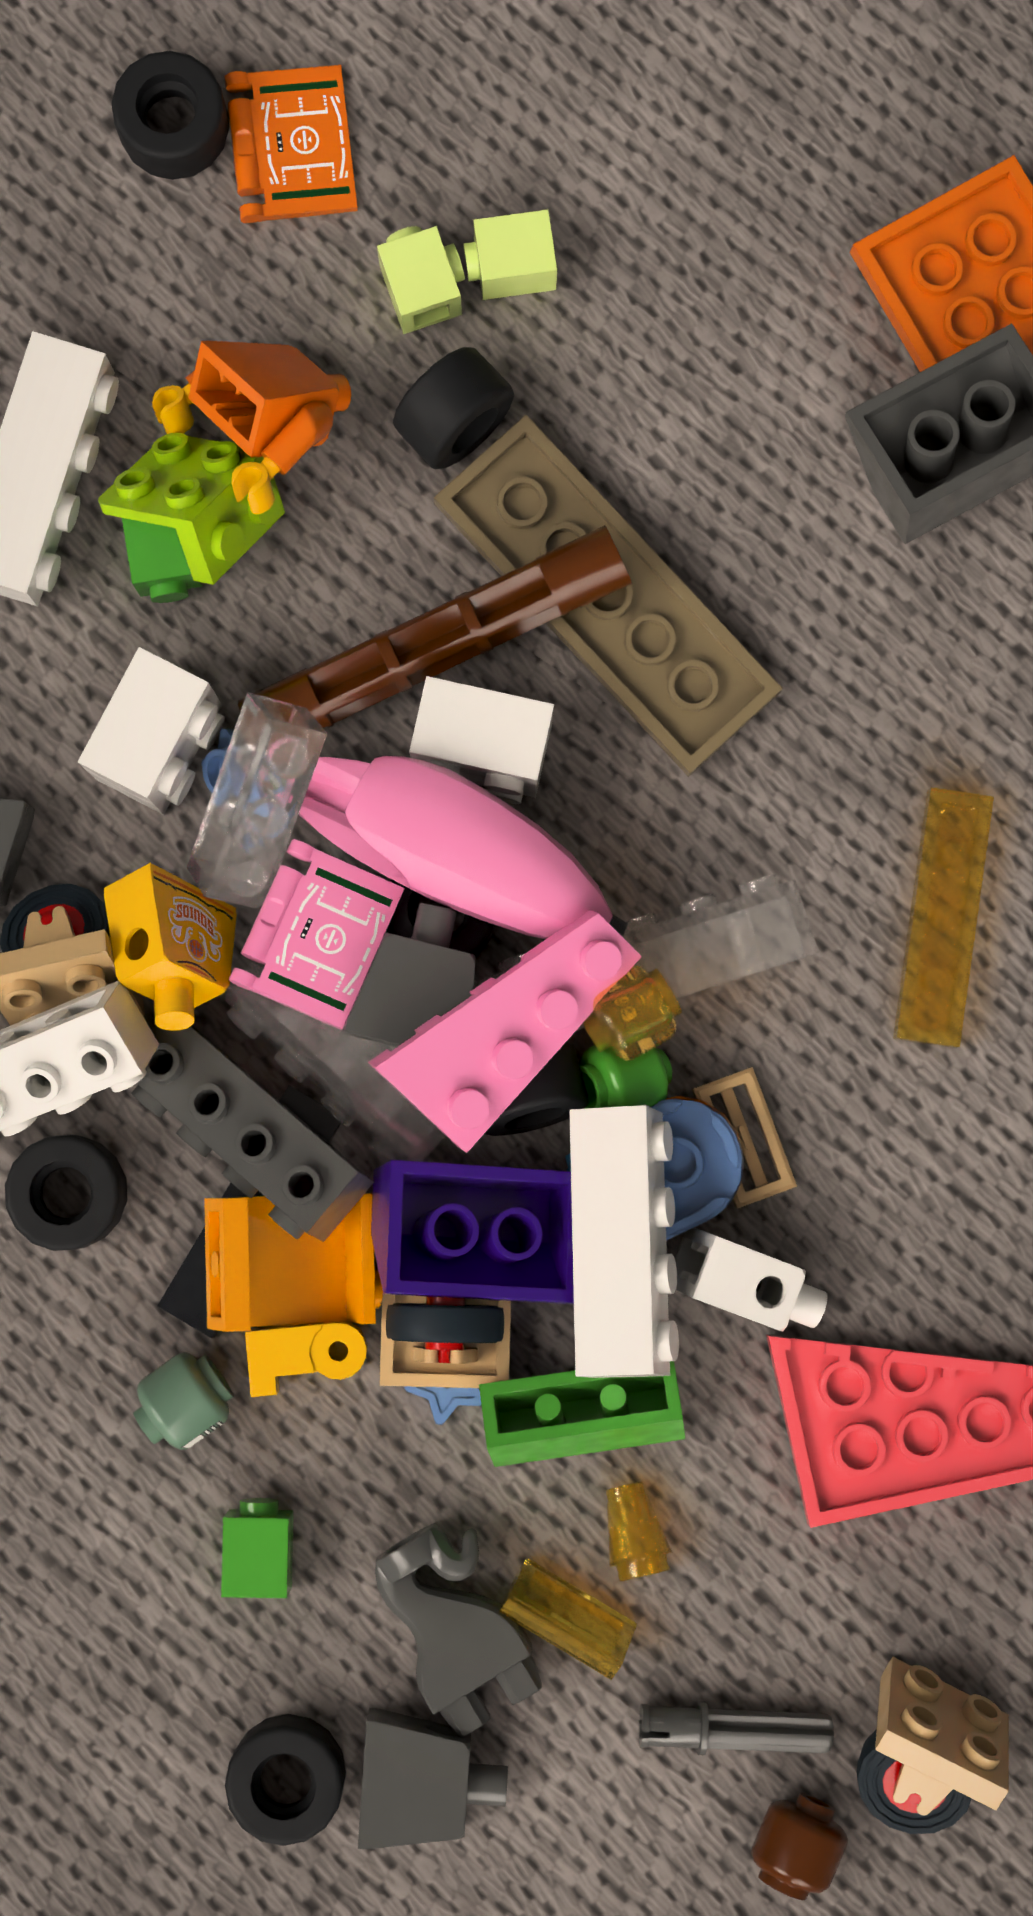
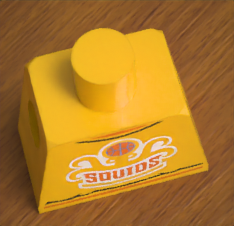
[104,863,237,1031]

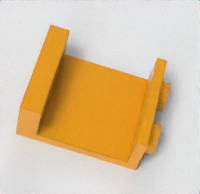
[204,1193,383,1332]

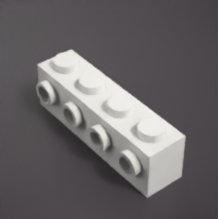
[0,331,119,606]
[0,980,159,1136]
[570,1105,679,1378]

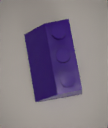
[371,1160,574,1304]

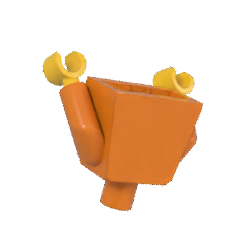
[152,341,351,514]

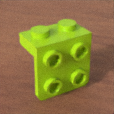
[98,433,285,585]

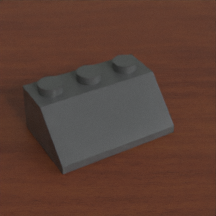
[845,323,1033,544]

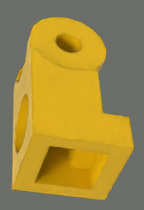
[245,1322,367,1397]

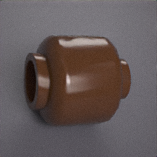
[751,1793,848,1900]

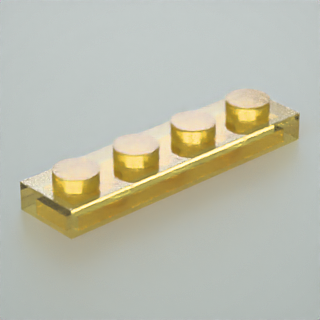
[893,787,994,1048]

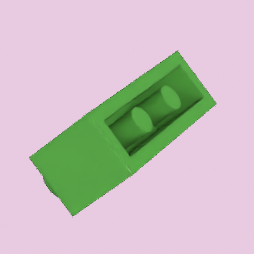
[479,1361,685,1467]

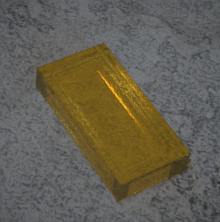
[499,1558,637,1680]

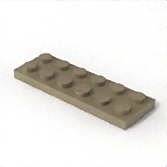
[434,415,783,777]

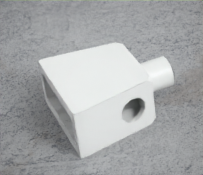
[675,1228,827,1332]

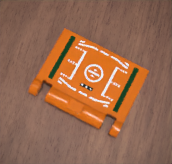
[225,65,358,223]

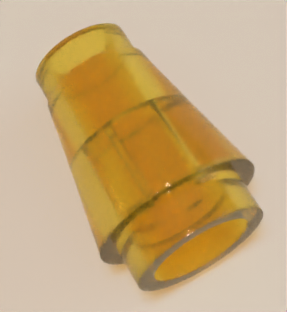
[605,1481,673,1582]

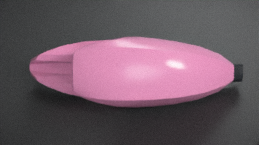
[276,756,628,939]

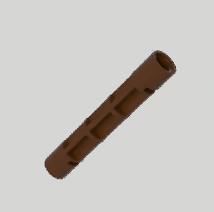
[238,525,632,757]

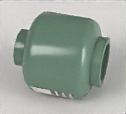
[133,1352,234,1450]

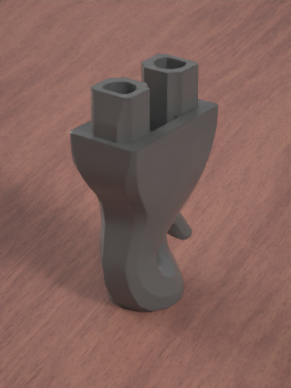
[375,1523,542,1737]

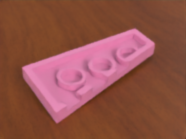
[367,910,642,1153]

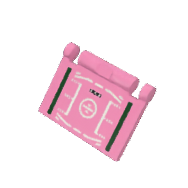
[229,839,405,1030]

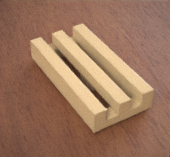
[692,1067,797,1209]

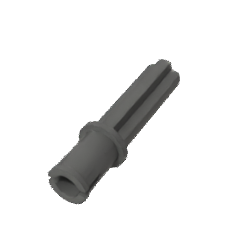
[638,1701,834,1755]

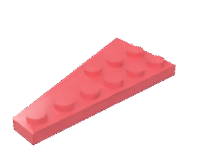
[766,1335,1033,1528]

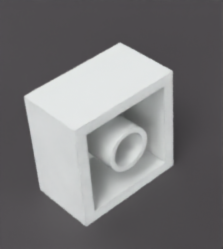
[78,647,225,815]
[409,676,554,804]

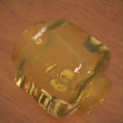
[582,964,682,1061]

